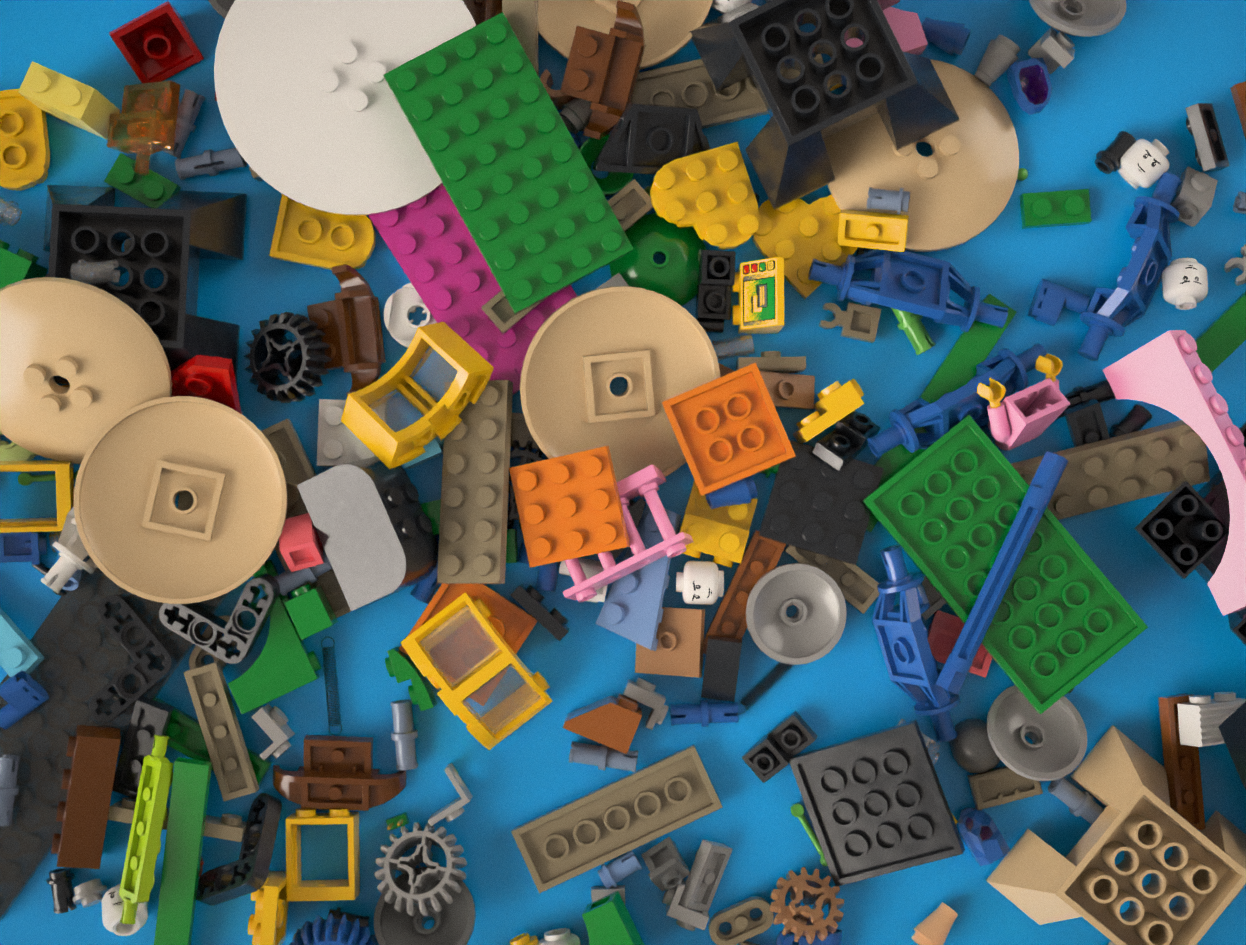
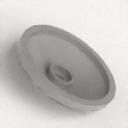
[1029,0,1127,37]
[746,563,847,665]
[986,685,1087,781]

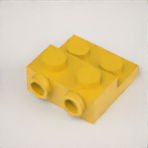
[793,379,865,444]
[678,481,758,568]
[248,870,289,945]

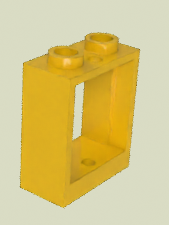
[0,460,74,533]
[285,808,360,902]

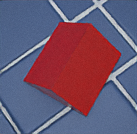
[109,1,204,90]

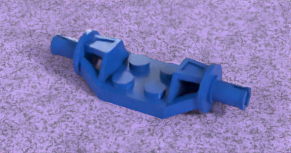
[1077,172,1182,361]
[808,249,1008,332]
[867,343,1047,458]
[872,545,961,742]

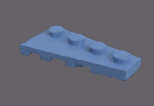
[595,504,681,651]

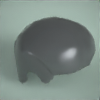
[949,719,1000,773]

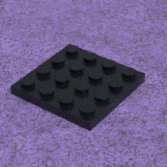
[789,720,965,886]

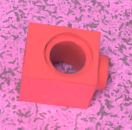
[279,513,324,572]

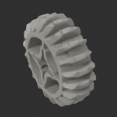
[374,822,467,916]

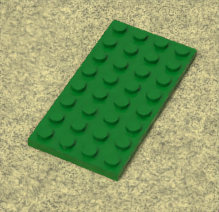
[383,12,634,315]
[863,415,1148,714]

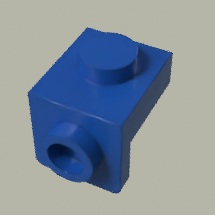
[0,532,47,565]

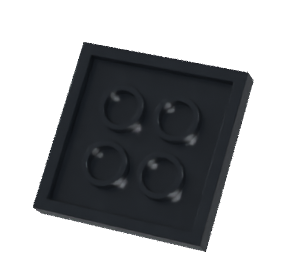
[758,440,884,565]

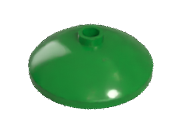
[610,213,707,306]

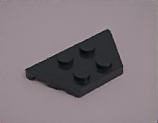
[593,103,710,174]

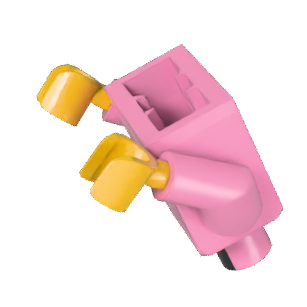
[977,354,1070,451]

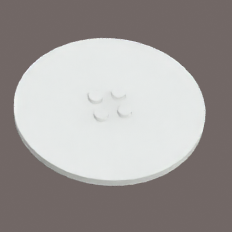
[214,0,476,215]

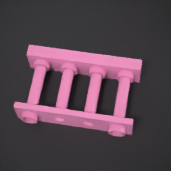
[563,465,694,603]

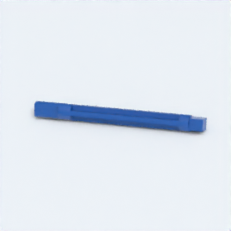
[935,451,1069,695]

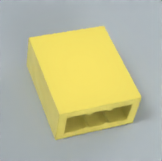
[18,61,120,140]

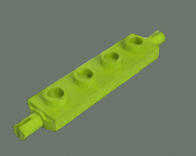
[119,735,174,924]

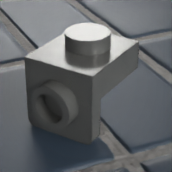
[641,837,691,892]

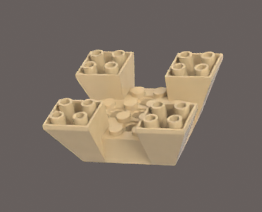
[986,725,1246,945]

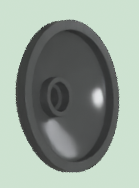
[374,867,476,945]

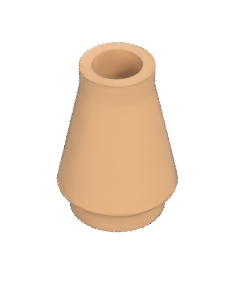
[911,902,958,945]

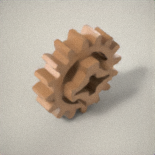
[769,867,844,944]

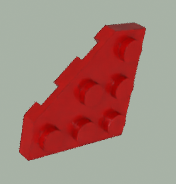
[171,355,242,414]

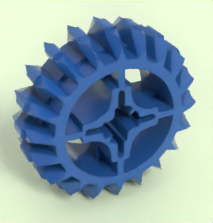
[290,913,378,945]

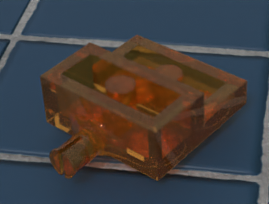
[107,81,181,175]

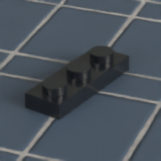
[112,696,174,799]

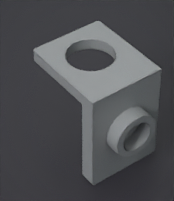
[427,763,473,826]

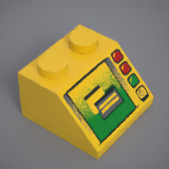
[732,257,784,334]

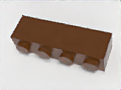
[51,725,120,869]

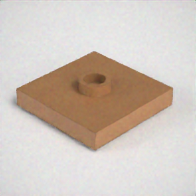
[635,607,705,678]

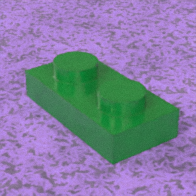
[104,153,181,208]
[1020,189,1091,229]

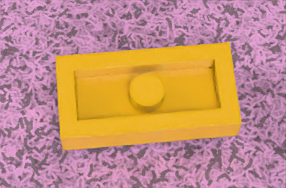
[837,209,909,252]

